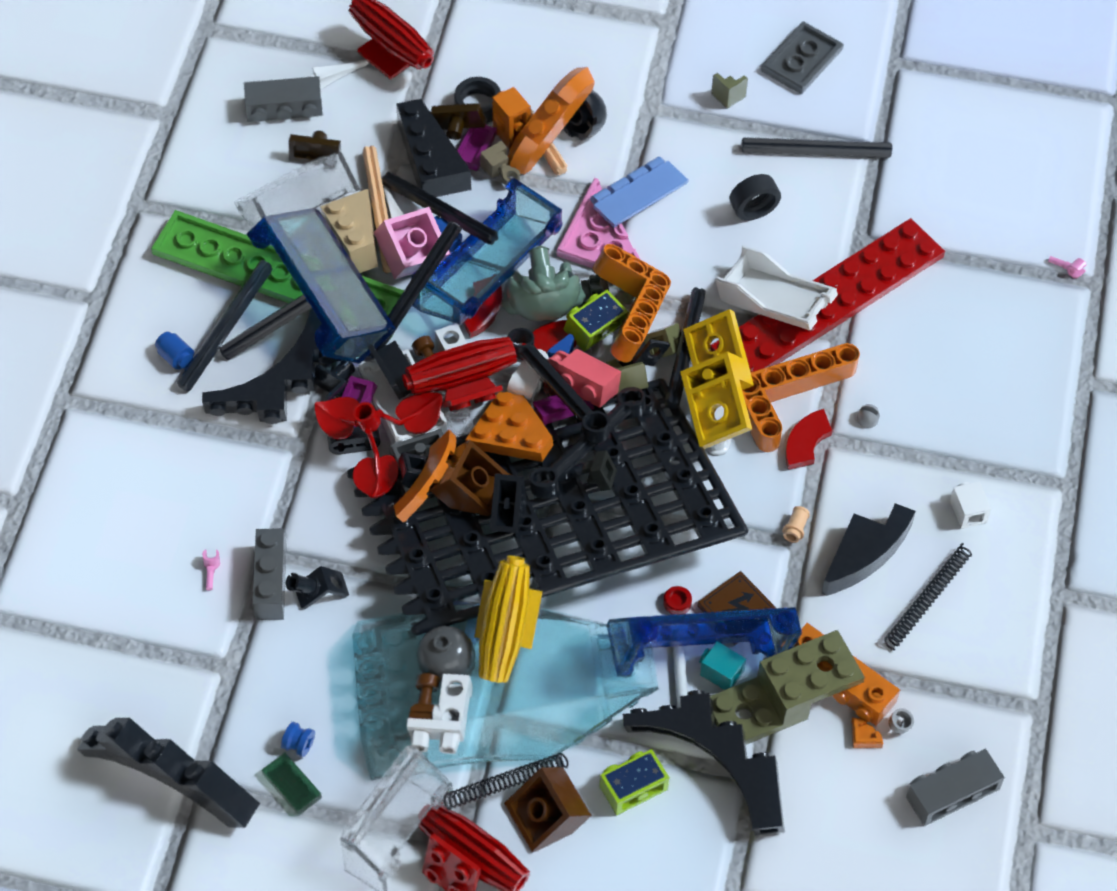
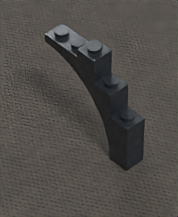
[202,291,342,424]
[623,690,785,835]
[77,717,260,828]

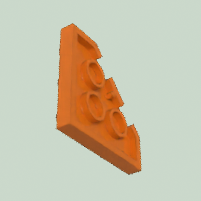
[466,391,553,462]

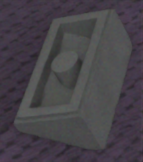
[389,429,443,470]

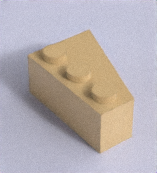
[320,189,378,275]

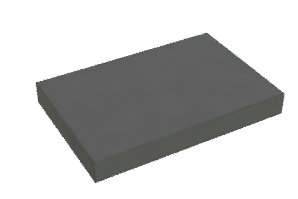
[761,21,844,94]

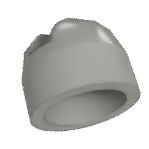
[857,404,880,428]
[888,708,914,734]

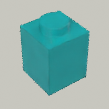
[699,641,746,690]

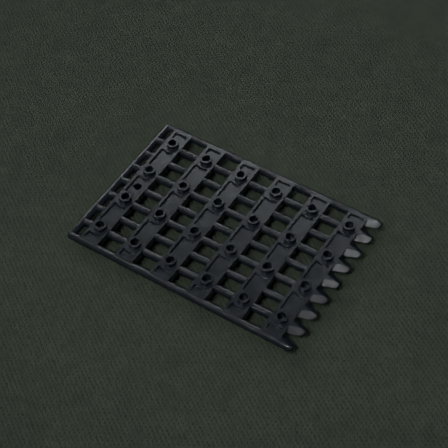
[346,378,749,636]

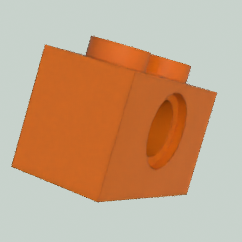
[492,87,531,150]

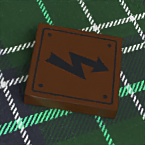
[697,571,778,646]

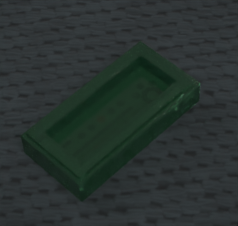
[262,753,322,816]

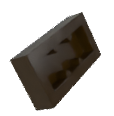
[431,103,487,140]
[288,130,341,167]

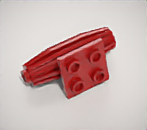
[348,0,434,80]
[402,337,517,411]
[417,802,530,891]

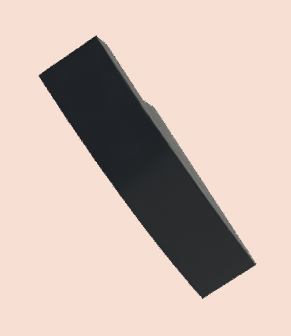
[821,503,916,596]

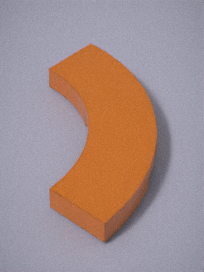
[394,430,456,522]

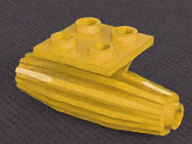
[474,556,543,683]

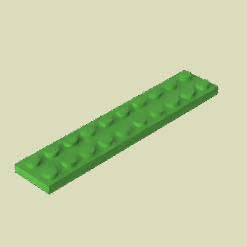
[151,210,404,340]

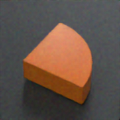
[851,717,883,748]

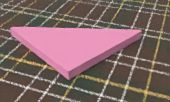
[556,177,640,268]

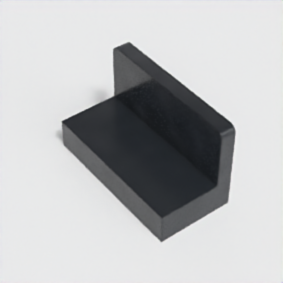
[368,341,412,400]

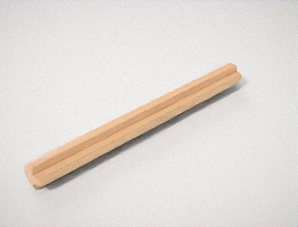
[363,146,391,274]

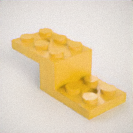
[680,309,754,449]

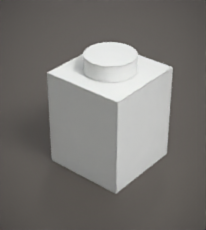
[950,481,991,529]

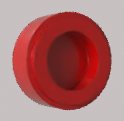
[663,586,692,616]

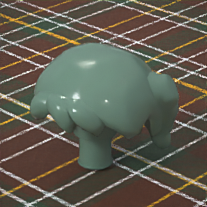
[501,246,586,321]

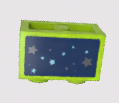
[563,290,628,352]
[599,749,670,816]

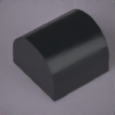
[398,452,428,488]

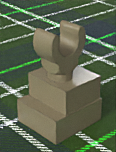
[480,141,520,187]

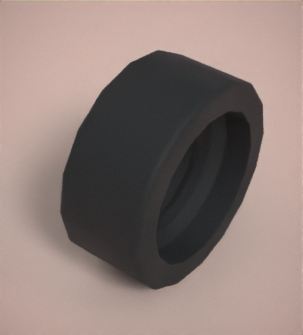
[454,76,501,124]
[729,174,781,221]

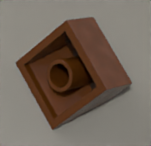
[430,440,510,516]
[504,767,592,852]

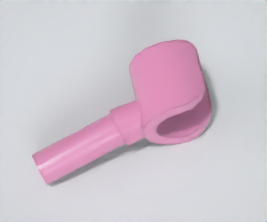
[1048,256,1087,278]
[202,550,220,590]

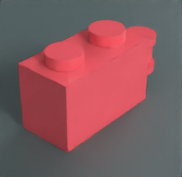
[547,349,621,408]

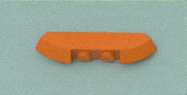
[507,67,595,174]

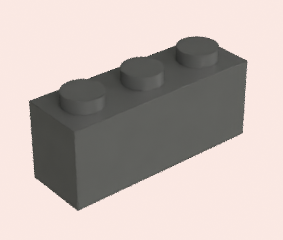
[244,76,323,122]
[253,528,287,620]
[906,748,1005,826]

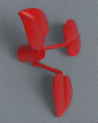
[315,392,443,498]

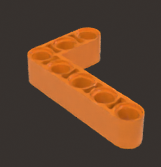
[593,244,671,362]
[742,343,860,452]

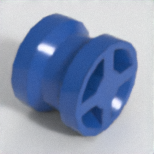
[281,721,315,757]

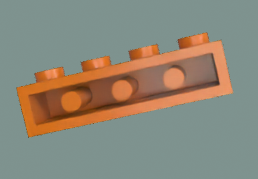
[785,623,900,726]

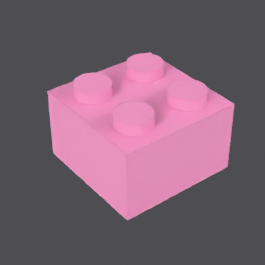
[374,207,450,279]

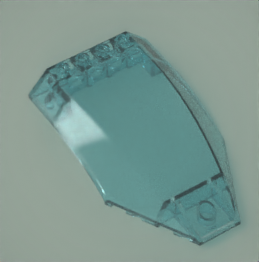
[352,604,659,780]

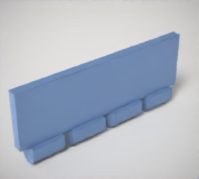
[590,156,689,228]

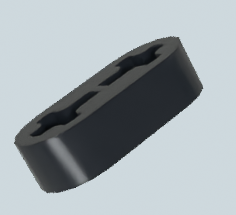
[327,427,381,454]

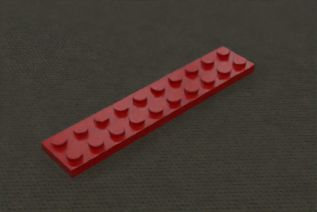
[710,218,945,372]

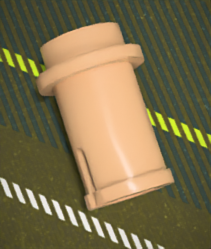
[782,506,810,543]

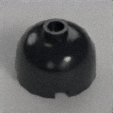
[563,90,607,140]

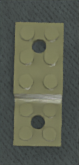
[711,630,865,745]

